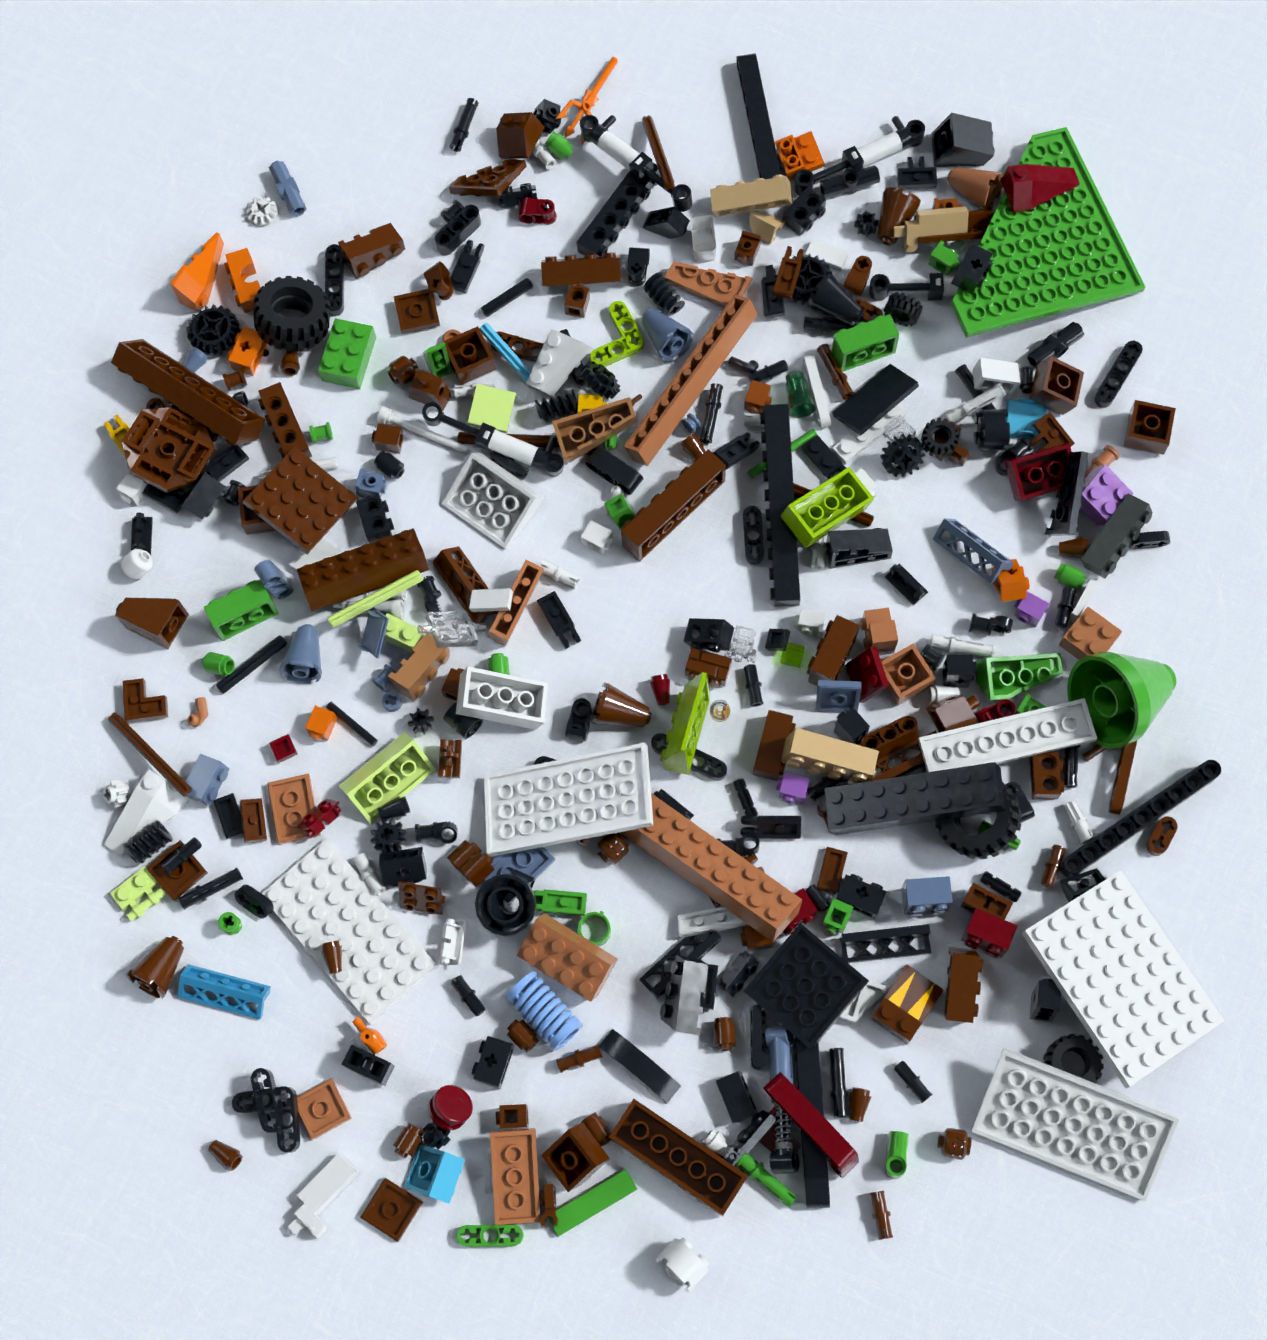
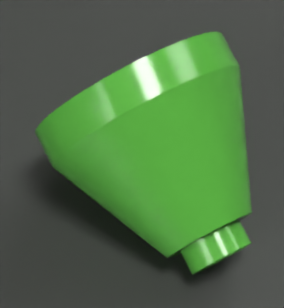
[1067,651,1176,749]

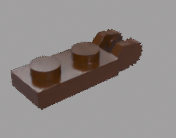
[773,246,804,299]

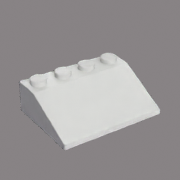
[442,453,544,549]

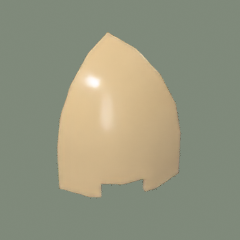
[749,212,785,244]

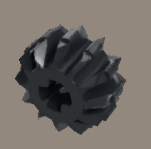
[370,818,407,853]

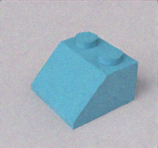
[403,1144,465,1203]

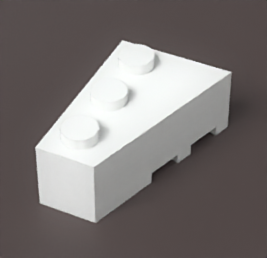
[526,329,593,396]

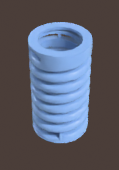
[506,971,583,1052]

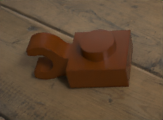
[540,1184,558,1227]

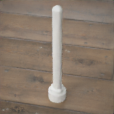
[377,406,468,453]

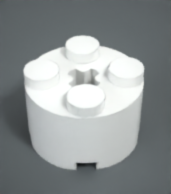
[656,1237,710,1292]

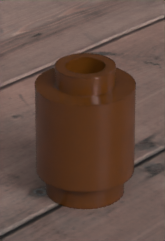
[712,1017,736,1051]
[507,1019,539,1053]
[581,1112,611,1147]
[393,1123,424,1158]

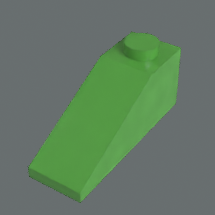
[423,342,453,378]

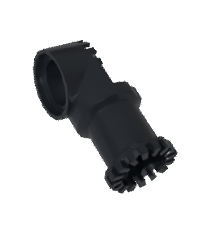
[995,437,1033,476]
[417,576,442,619]
[969,613,1013,636]
[415,821,458,844]
[717,833,760,856]

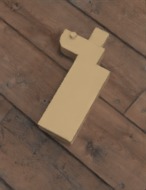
[893,206,969,253]

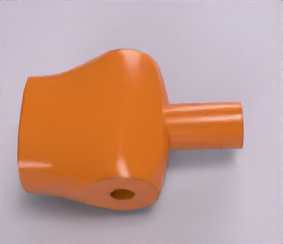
[352,1017,387,1055]

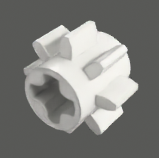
[104,780,131,807]

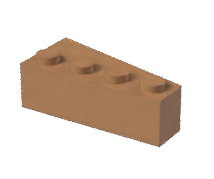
[552,397,637,465]

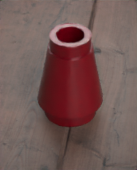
[650,674,670,706]

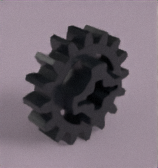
[581,361,620,399]
[880,434,926,477]

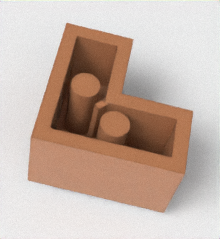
[860,607,898,655]

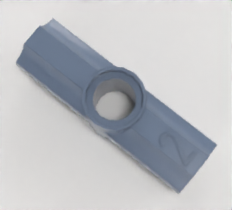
[268,160,307,217]

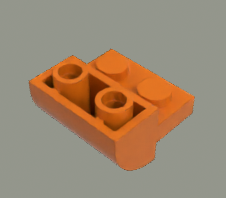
[775,131,825,180]

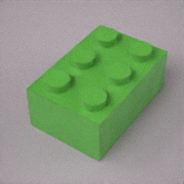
[832,314,899,372]
[318,318,376,389]
[204,579,279,641]

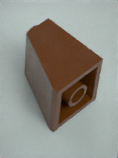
[115,597,189,649]

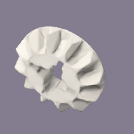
[246,196,278,225]

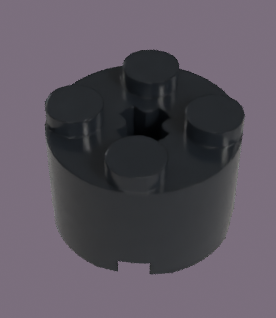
[974,409,1010,451]

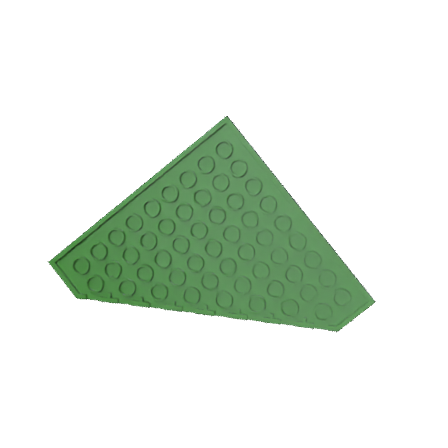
[951,127,1146,338]

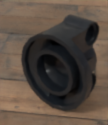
[475,869,537,936]

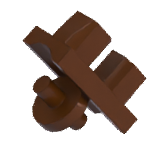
[438,739,462,778]

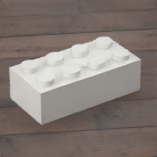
[456,666,548,730]

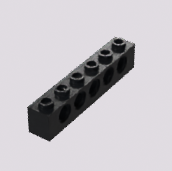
[576,163,661,257]

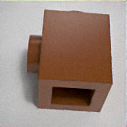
[744,380,772,414]

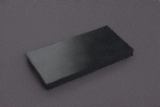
[832,364,919,436]

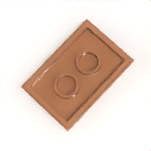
[267,773,321,845]

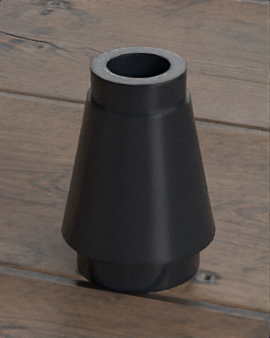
[377,796,411,820]

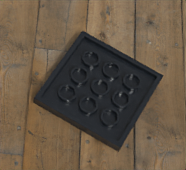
[744,923,869,1050]

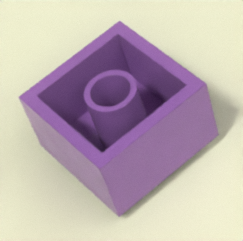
[1080,464,1133,525]

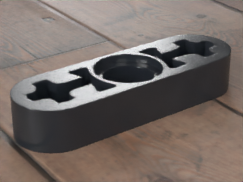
[743,506,764,565]
[251,1068,284,1133]

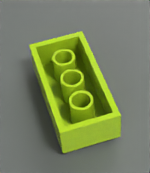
[781,467,874,549]

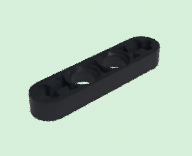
[325,244,344,316]
[1094,340,1143,408]
[651,733,727,781]

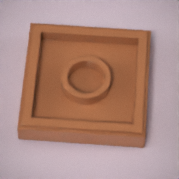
[297,1078,352,1140]

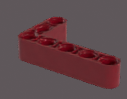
[763,1072,859,1178]

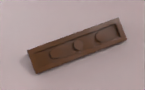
[914,209,993,243]
[432,546,499,626]
[867,730,937,782]

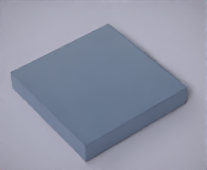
[815,680,861,712]

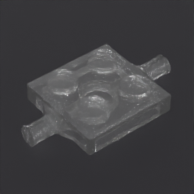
[417,611,487,648]

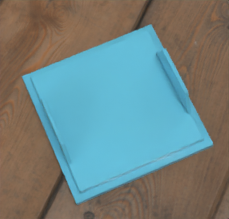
[1005,398,1047,441]

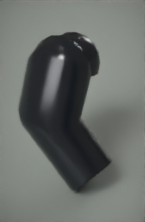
[728,356,759,374]

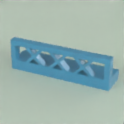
[178,964,271,1019]

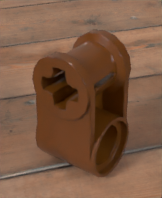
[843,256,872,297]
[423,261,454,301]

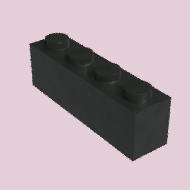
[1081,493,1153,579]

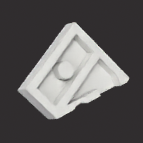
[839,980,888,1023]

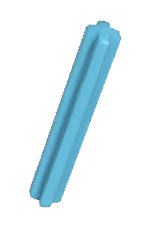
[479,323,531,382]

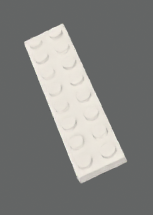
[918,698,1097,772]

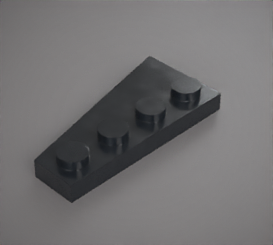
[1045,451,1089,536]

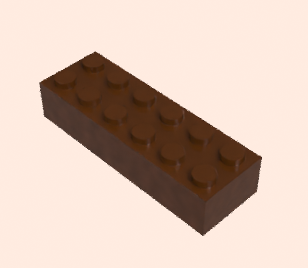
[621,449,726,562]
[297,528,429,612]
[609,1099,748,1217]

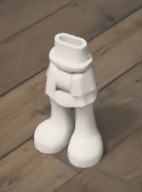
[333,588,407,620]

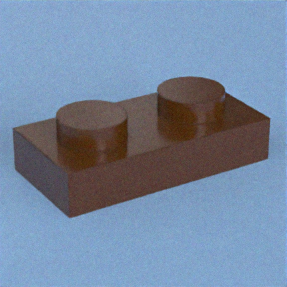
[239,798,267,843]

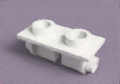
[439,919,466,966]

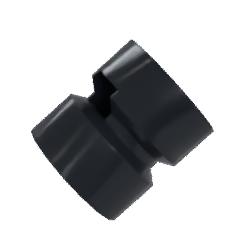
[443,702,483,739]

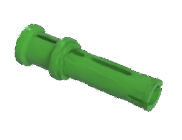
[734,1153,797,1208]

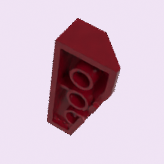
[1001,164,1080,213]

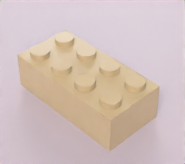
[781,728,879,784]

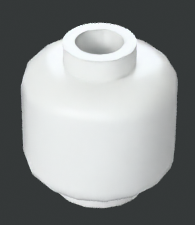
[121,549,153,579]

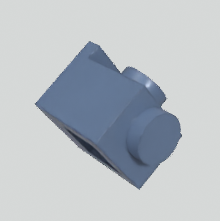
[355,469,387,498]

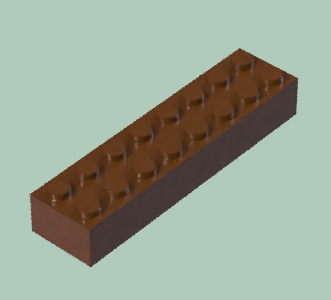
[111,339,266,445]

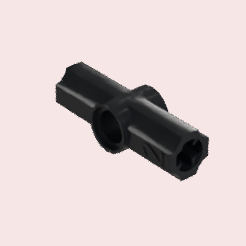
[819,165,880,198]
[1027,322,1085,368]

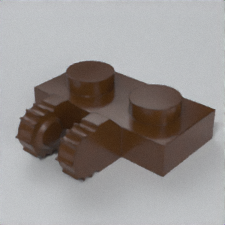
[1029,412,1075,451]

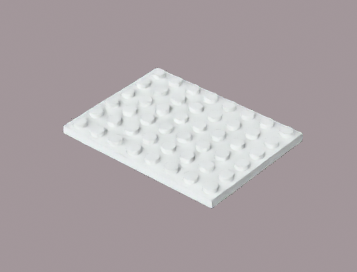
[1022,870,1225,1088]

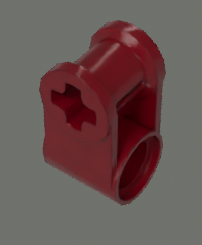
[518,198,557,225]
[975,699,1016,723]

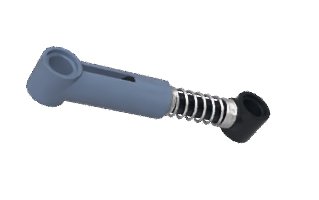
[765,1025,800,1174]

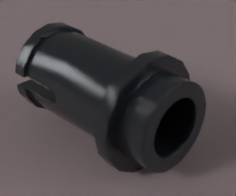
[1019,366,1033,394]
[805,884,830,913]

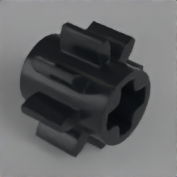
[854,211,879,237]
[408,708,434,735]
[423,1121,451,1150]

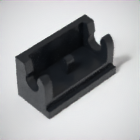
[716,1071,758,1123]

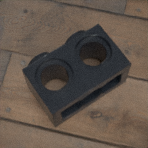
[783,187,826,236]
[356,494,394,543]
[683,618,734,653]

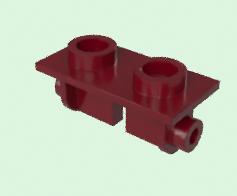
[297,799,341,839]

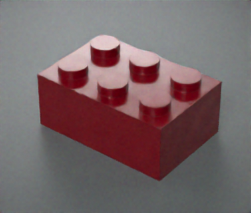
[1004,443,1072,501]

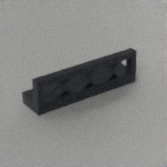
[840,924,931,963]
[639,930,722,999]

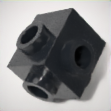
[533,99,561,134]

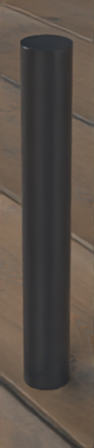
[326,701,378,746]

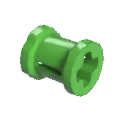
[309,422,333,444]
[218,912,242,935]

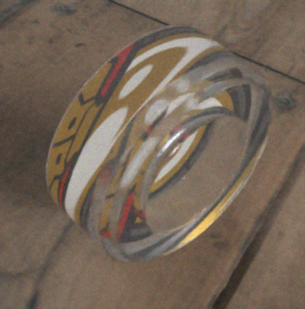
[710,700,731,722]

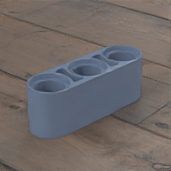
[254,560,294,599]

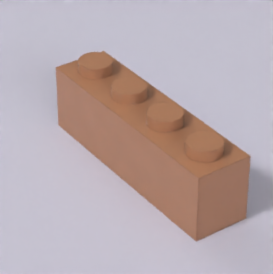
[487,560,544,646]

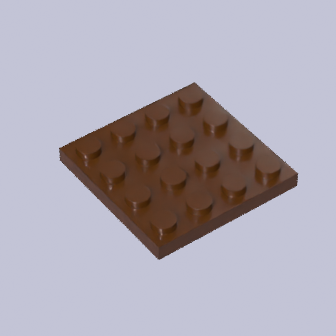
[243,446,358,555]

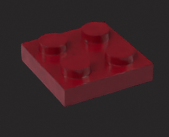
[845,647,889,703]

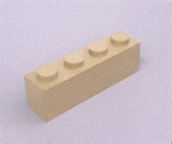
[710,175,792,217]

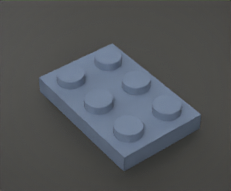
[484,847,555,905]

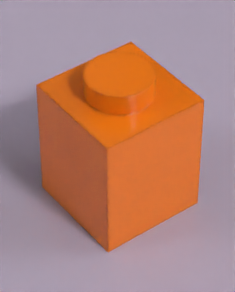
[305,705,338,741]

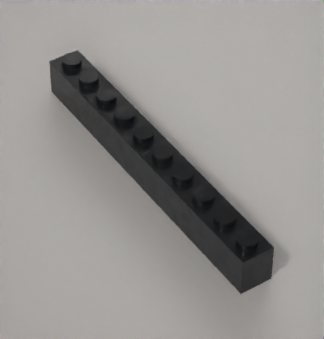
[760,404,800,607]

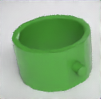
[578,911,611,947]

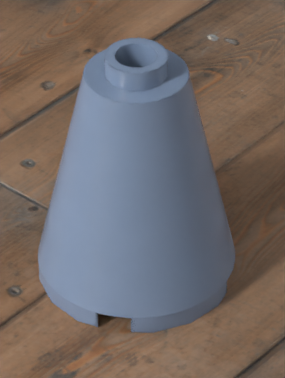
[642,309,693,361]
[279,624,322,684]

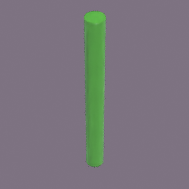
[747,429,817,479]

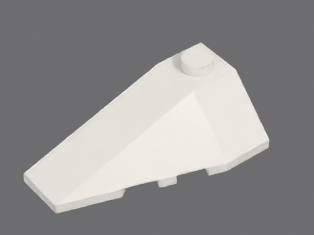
[104,770,189,856]

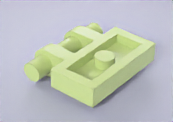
[110,866,166,921]

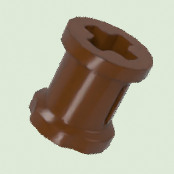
[222,368,247,391]

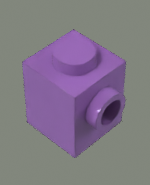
[1014,591,1050,627]
[776,772,810,804]

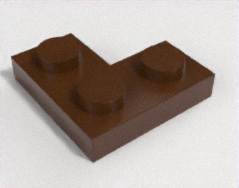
[123,678,168,723]

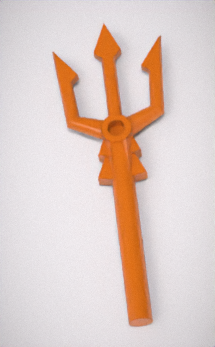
[554,57,618,145]

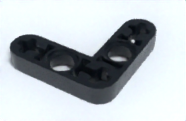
[232,1086,300,1153]

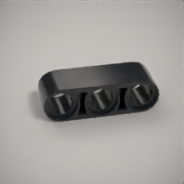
[435,205,481,256]
[585,446,644,495]

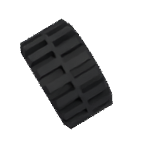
[1043,1034,1104,1084]

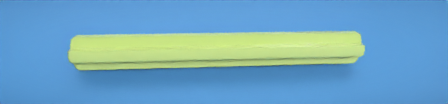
[328,570,423,627]

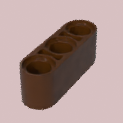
[861,716,919,760]

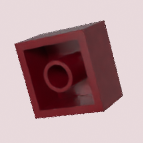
[961,908,1018,958]

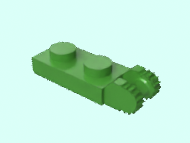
[533,889,587,916]

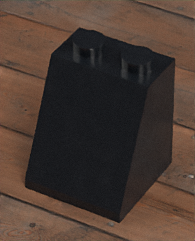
[931,112,995,167]

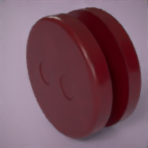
[428,1085,473,1131]

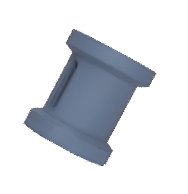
[372,664,396,692]

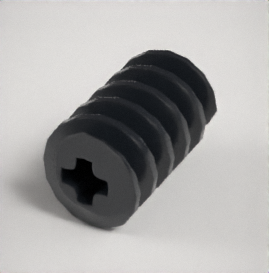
[644,272,685,316]
[534,388,578,423]
[123,820,173,863]

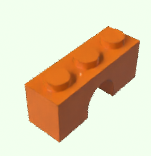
[224,248,261,313]

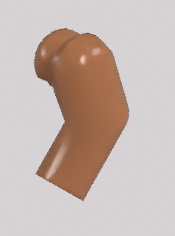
[187,697,208,727]

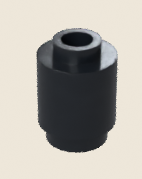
[374,451,405,480]

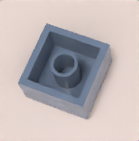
[901,876,953,917]

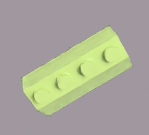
[339,732,436,824]

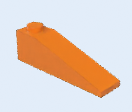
[170,232,224,312]

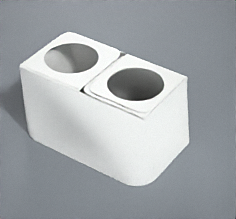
[691,215,716,262]

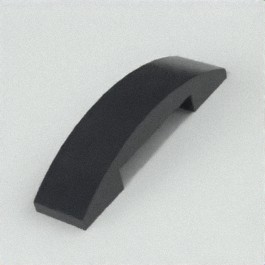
[599,1029,681,1103]

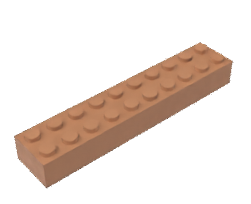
[620,793,802,942]

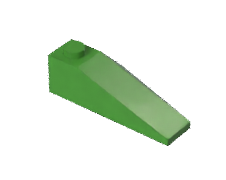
[974,653,1063,700]

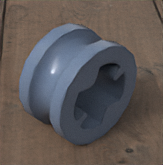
[682,413,701,433]
[382,691,402,712]

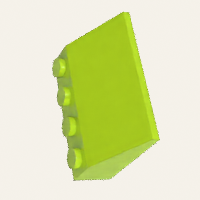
[660,672,710,775]

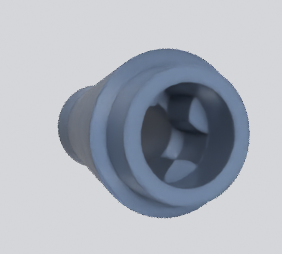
[183,347,208,373]

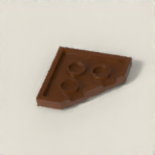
[449,159,527,197]

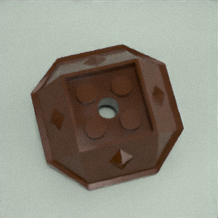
[122,407,215,493]

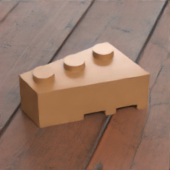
[388,633,450,701]

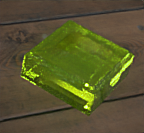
[780,642,805,668]

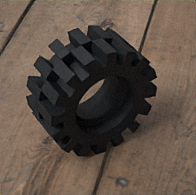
[884,292,923,326]
[921,418,960,458]

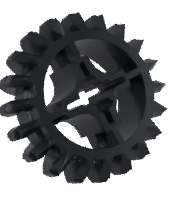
[788,253,833,305]
[186,304,241,357]

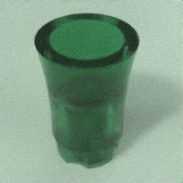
[785,371,816,418]

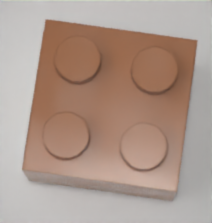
[1059,607,1122,660]
[881,644,936,706]

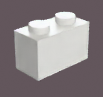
[973,357,1020,394]

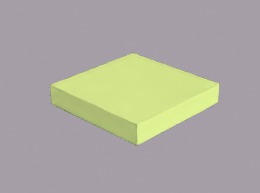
[468,384,516,433]

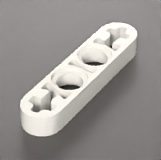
[803,355,831,428]

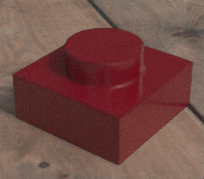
[269,734,298,763]

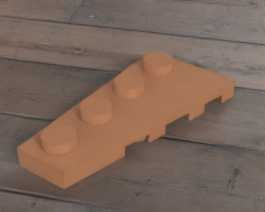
[665,262,752,308]

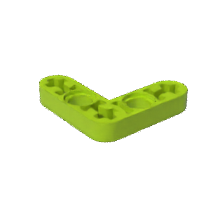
[590,301,644,367]

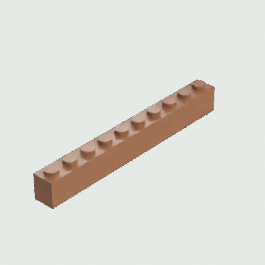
[623,295,758,466]

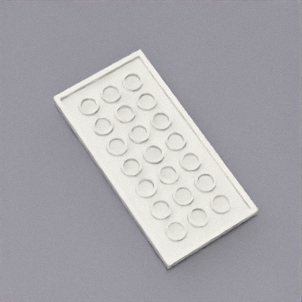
[484,743,653,857]
[261,838,437,1025]
[971,1047,1180,1201]

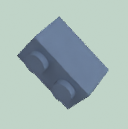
[186,753,230,806]

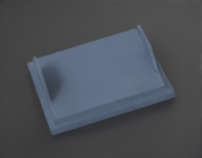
[358,607,389,659]

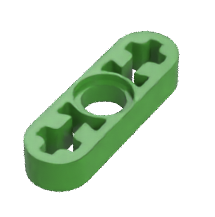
[457,1225,524,1247]

